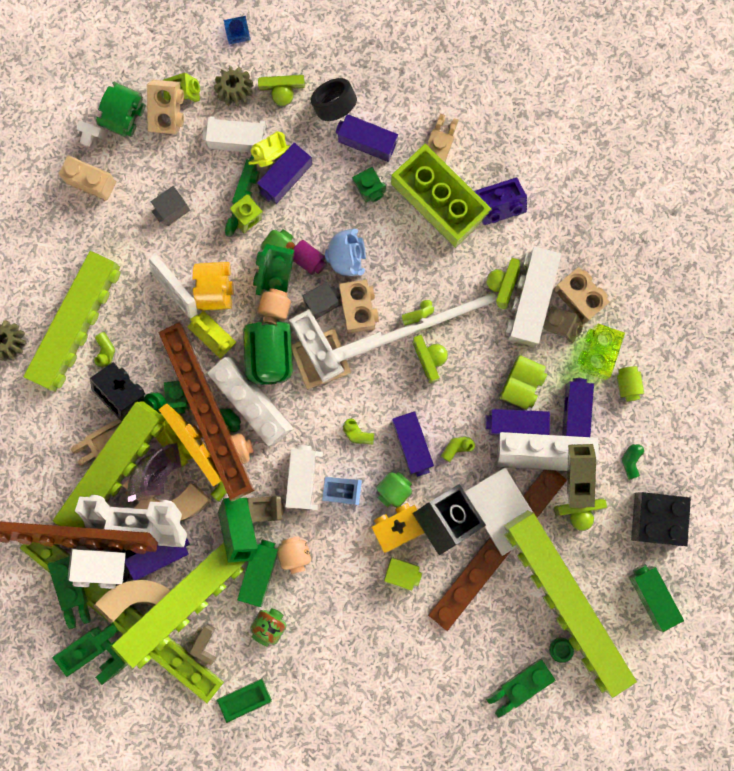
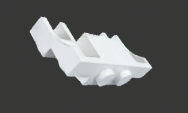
[75,495,187,547]

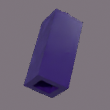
[336,114,398,162]
[257,143,313,204]
[562,378,594,437]
[485,409,550,435]
[392,411,434,477]
[124,537,190,580]

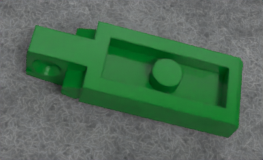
[52,623,119,677]

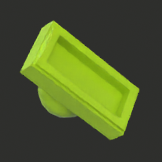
[258,75,305,106]
[486,257,521,310]
[412,334,448,384]
[554,498,607,531]

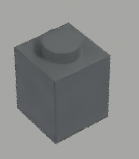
[150,186,190,226]
[302,282,341,319]

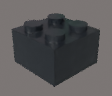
[412,484,486,555]
[631,492,691,547]

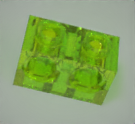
[577,323,625,380]

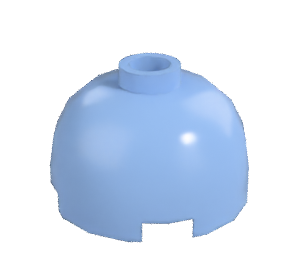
[325,229,366,276]

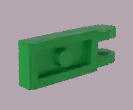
[47,556,91,629]
[486,658,556,718]

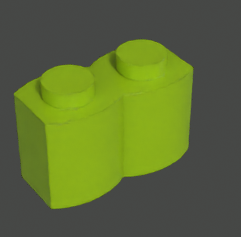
[498,355,547,410]

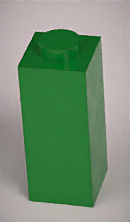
[218,498,258,563]
[237,539,278,607]
[629,564,684,632]

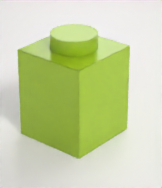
[384,557,422,591]

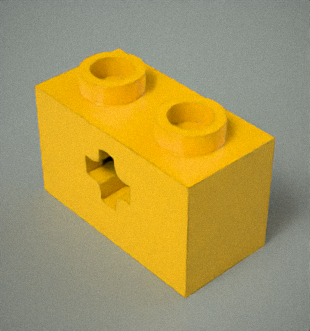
[371,503,424,553]

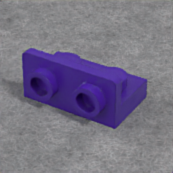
[474,177,527,225]

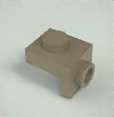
[543,306,583,343]
[247,496,284,522]
[189,624,217,666]

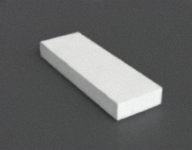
[149,255,198,318]
[289,309,344,383]

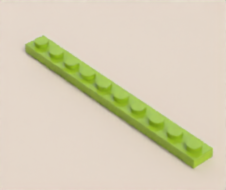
[20,542,224,704]

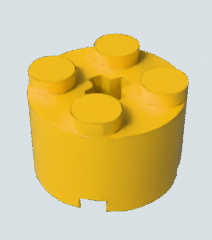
[192,262,234,311]

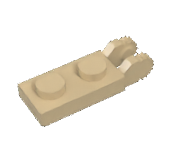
[427,113,459,162]
[70,419,121,467]

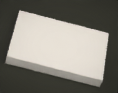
[465,468,533,556]

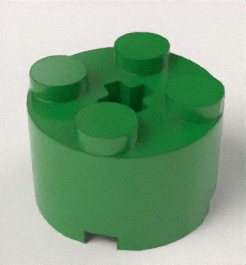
[96,81,146,137]

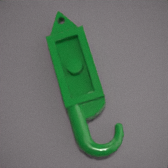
[225,155,260,237]

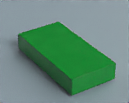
[217,678,272,723]

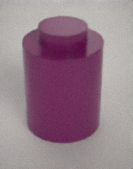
[293,240,327,275]

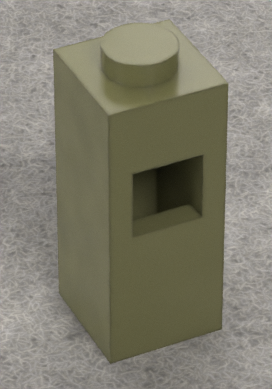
[567,444,596,508]

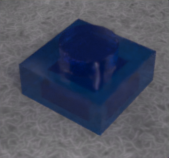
[223,15,251,44]

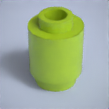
[617,366,645,402]

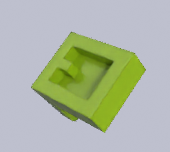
[163,72,200,102]
[230,195,263,234]

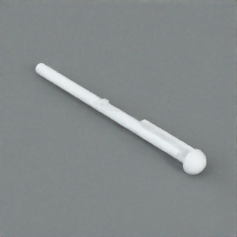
[325,293,497,368]

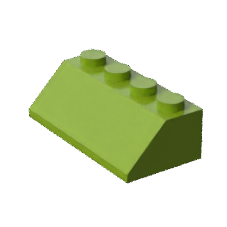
[391,143,491,248]

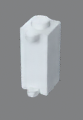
[203,116,266,153]
[285,445,323,510]

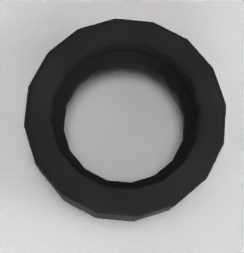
[310,78,357,121]

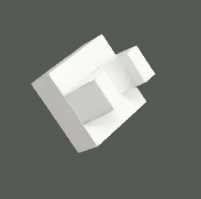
[76,121,108,149]

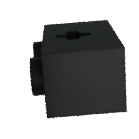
[90,362,145,422]

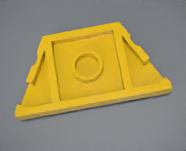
[159,404,222,487]

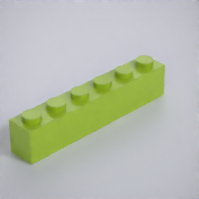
[23,250,121,392]
[52,401,166,528]
[111,542,246,670]

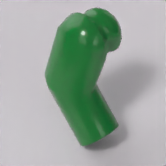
[219,408,241,432]
[622,444,644,480]

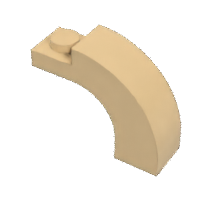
[122,478,212,521]
[93,580,171,623]

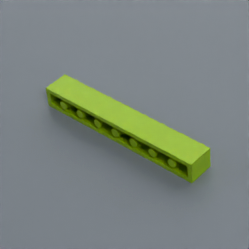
[504,510,637,698]

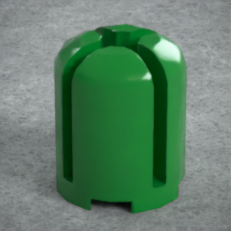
[243,322,293,385]

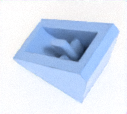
[322,477,362,505]

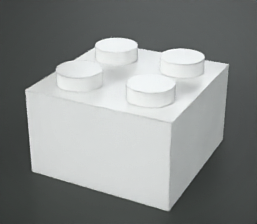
[68,548,126,589]

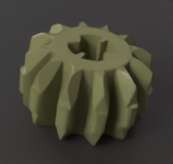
[214,65,254,107]
[0,320,27,361]

